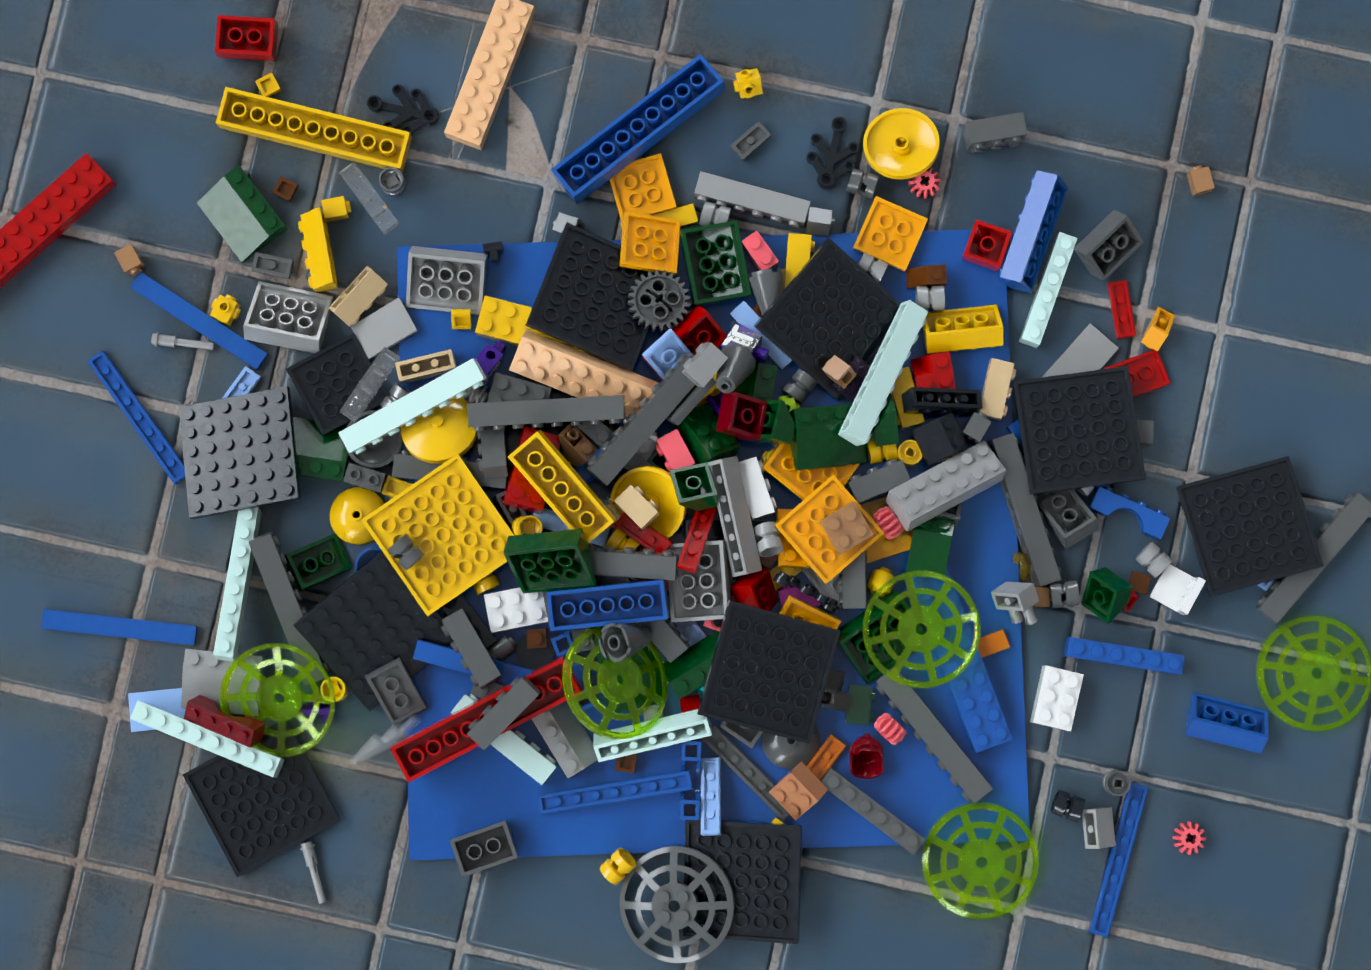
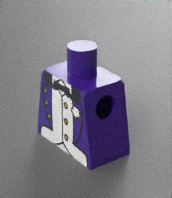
[721,322,769,360]
[475,340,507,386]

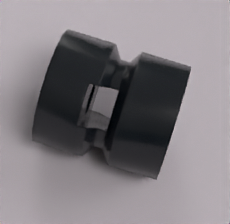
[1050,790,1085,822]

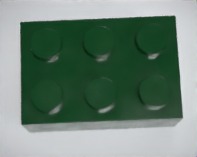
[672,403,741,464]

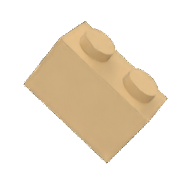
[614,485,660,531]

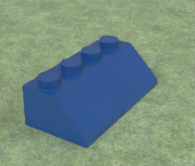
[1186,692,1269,754]

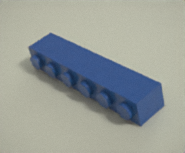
[1063,637,1185,675]

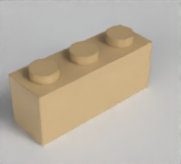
[329,266,388,327]
[395,349,457,384]
[977,358,1016,421]

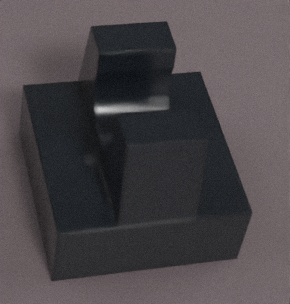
[483,241,504,263]

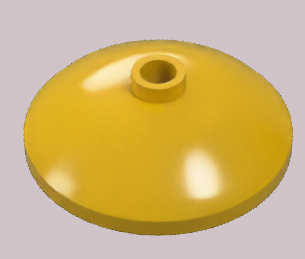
[330,487,385,545]

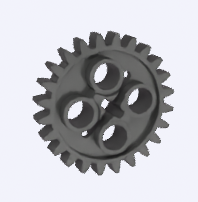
[628,270,690,332]

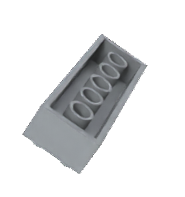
[885,441,1006,532]

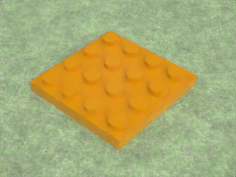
[762,444,860,500]
[775,475,884,584]

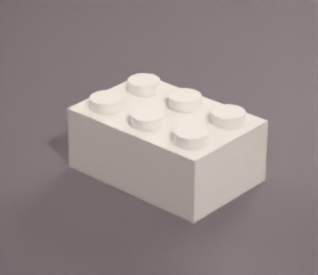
[738,457,777,521]
[484,587,548,633]
[1030,665,1084,731]

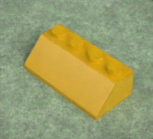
[298,207,339,293]
[922,305,1003,354]

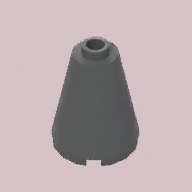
[748,268,786,315]
[716,343,756,393]
[599,623,651,662]

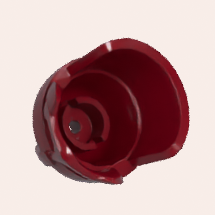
[849,733,884,779]

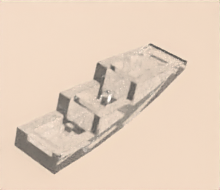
[339,162,400,235]
[340,347,400,423]
[349,715,422,765]

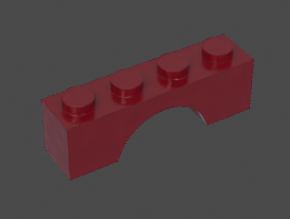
[184,695,266,748]

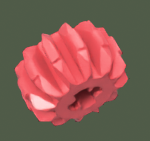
[908,167,941,199]
[873,506,903,540]
[874,713,907,745]
[1172,821,1206,855]

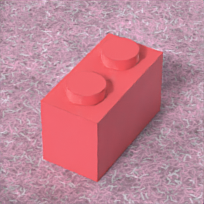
[741,231,779,271]
[655,429,695,472]

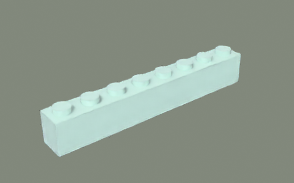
[838,300,928,446]
[338,358,487,455]
[213,507,262,662]
[130,701,285,778]

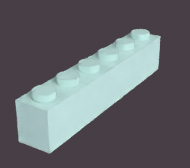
[1019,232,1078,348]
[450,694,557,785]
[593,709,712,762]

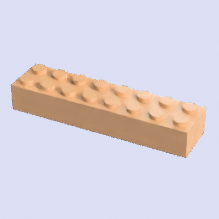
[444,0,535,150]
[509,329,658,417]

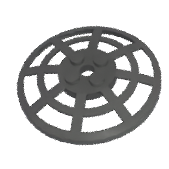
[619,845,735,963]

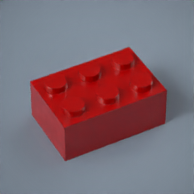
[215,15,278,62]

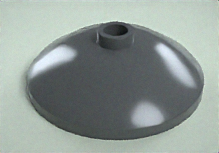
[345,410,402,468]
[761,725,820,769]

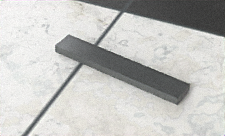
[701,724,790,821]

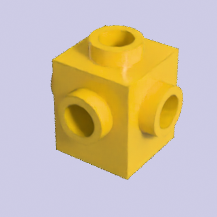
[733,68,763,99]
[210,294,241,326]

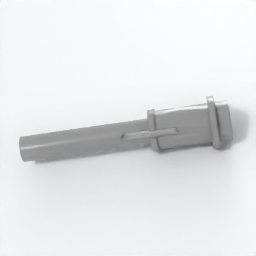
[151,332,214,350]
[300,841,326,904]

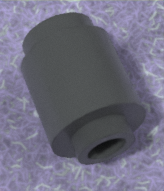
[488,635,517,661]

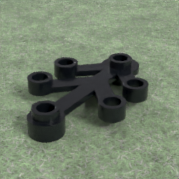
[367,84,440,136]
[806,117,859,190]
[773,571,840,613]

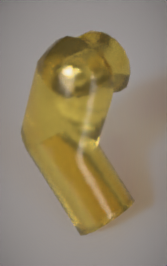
[1013,552,1029,580]

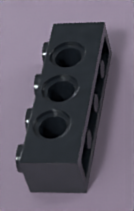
[901,387,983,416]
[442,594,497,650]

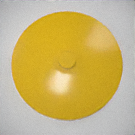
[863,108,940,180]
[401,397,477,464]
[610,466,687,538]

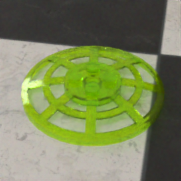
[863,570,981,688]
[1256,615,1371,731]
[562,626,668,740]
[220,643,336,757]
[922,802,1039,919]

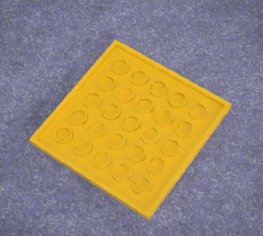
[361,454,514,616]

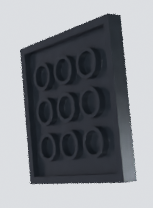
[286,333,389,436]

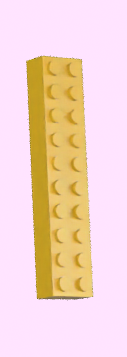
[216,87,412,173]

